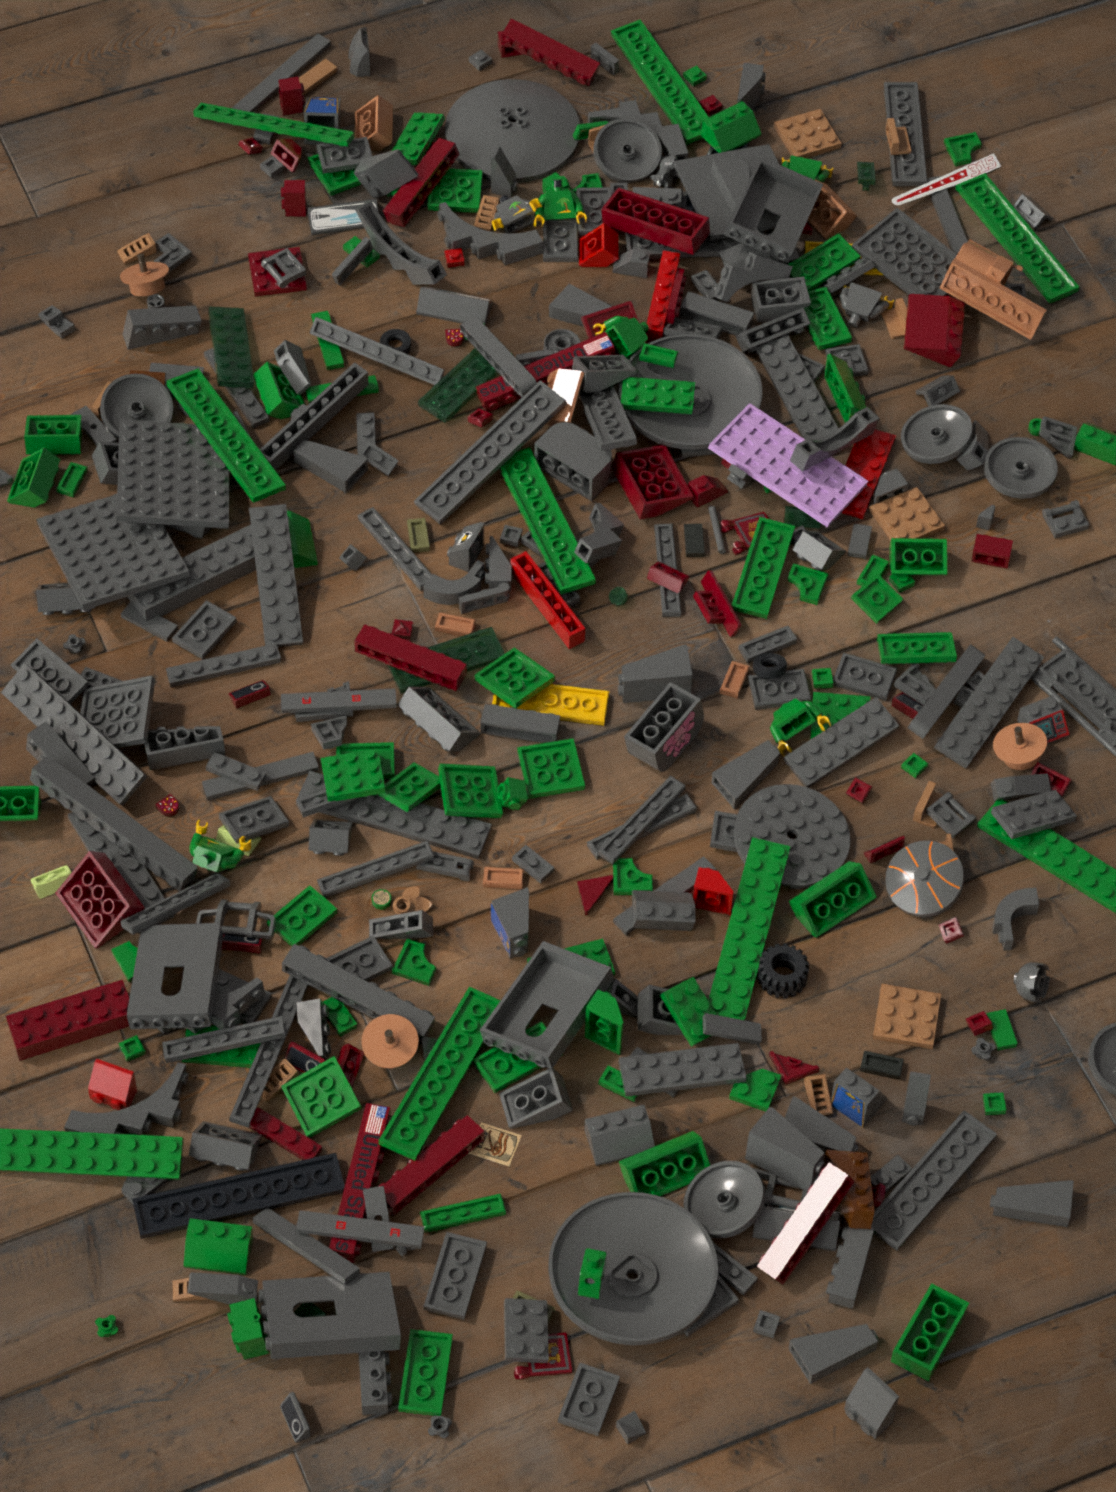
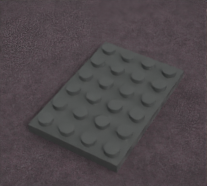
[851,208,957,296]

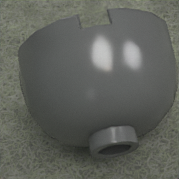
[1014,962,1050,1003]

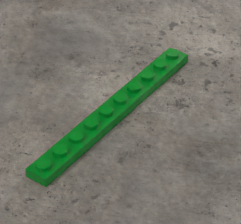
[193,102,355,147]

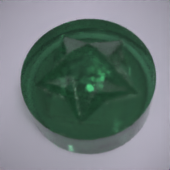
[609,587,628,606]

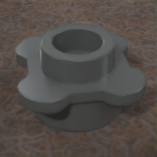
[63,634,86,653]
[971,1038,995,1060]
[428,1415,452,1438]

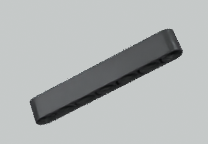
[460,316,537,397]
[908,644,986,739]

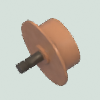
[120,253,169,296]
[993,723,1047,770]
[362,1014,419,1069]

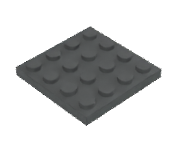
[80,675,155,748]

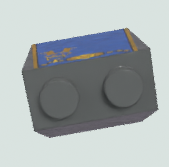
[304,97,341,145]
[491,887,529,959]
[831,1068,887,1128]

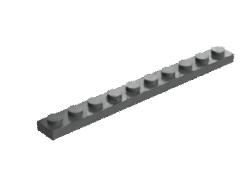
[229,975,308,1128]

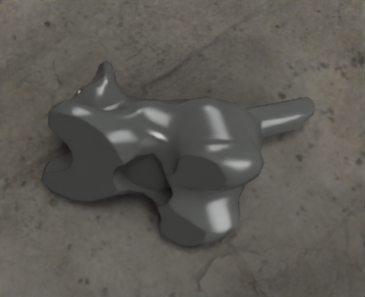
[650,155,680,188]

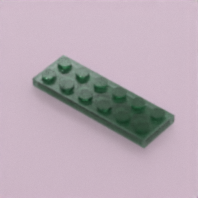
[208,306,254,388]
[418,348,514,423]
[387,627,505,694]

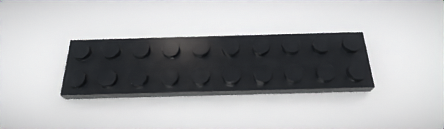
[132,1153,345,1239]

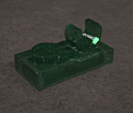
[857,162,876,191]
[784,506,821,528]

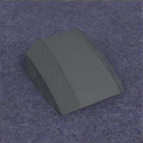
[348,27,370,77]

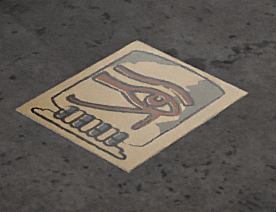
[469,1122,522,1166]

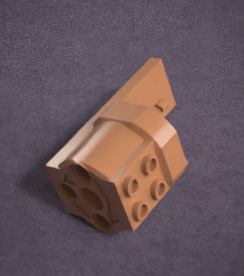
[940,239,1047,340]

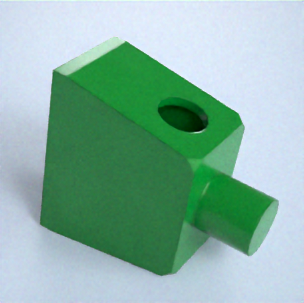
[578,1248,607,1299]

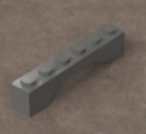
[790,407,880,472]

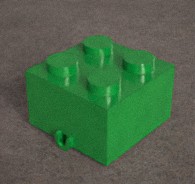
[227,1298,269,1360]

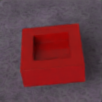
[444,248,465,268]

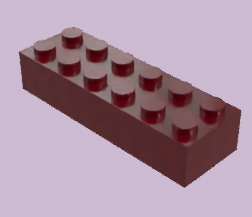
[601,187,710,255]
[6,979,129,1061]

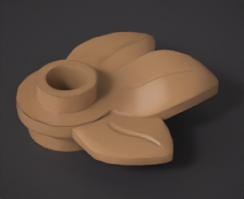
[393,886,432,915]

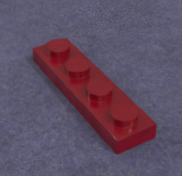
[666,268,687,324]
[249,1107,322,1160]

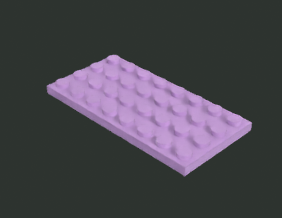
[708,403,868,527]

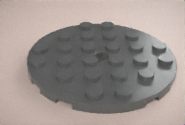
[733,784,850,889]

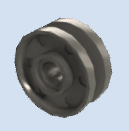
[543,329,581,354]

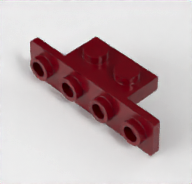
[693,570,741,637]

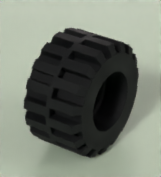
[758,943,809,999]

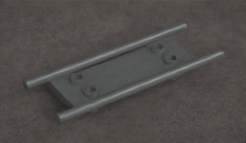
[1030,636,1116,757]

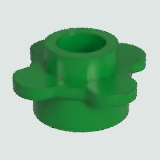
[95,1315,118,1337]

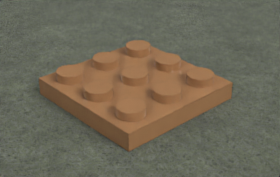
[774,109,841,158]
[869,487,945,541]
[873,984,941,1049]

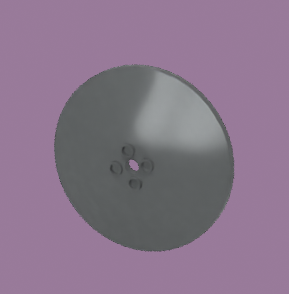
[445,79,580,183]
[618,334,762,450]
[548,1192,718,1345]

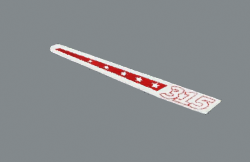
[892,153,1001,205]

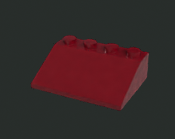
[904,294,965,368]
[612,445,694,520]
[55,851,145,949]

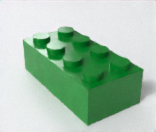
[891,1283,969,1381]

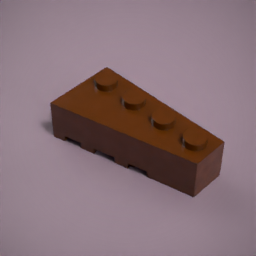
[824,1150,875,1229]

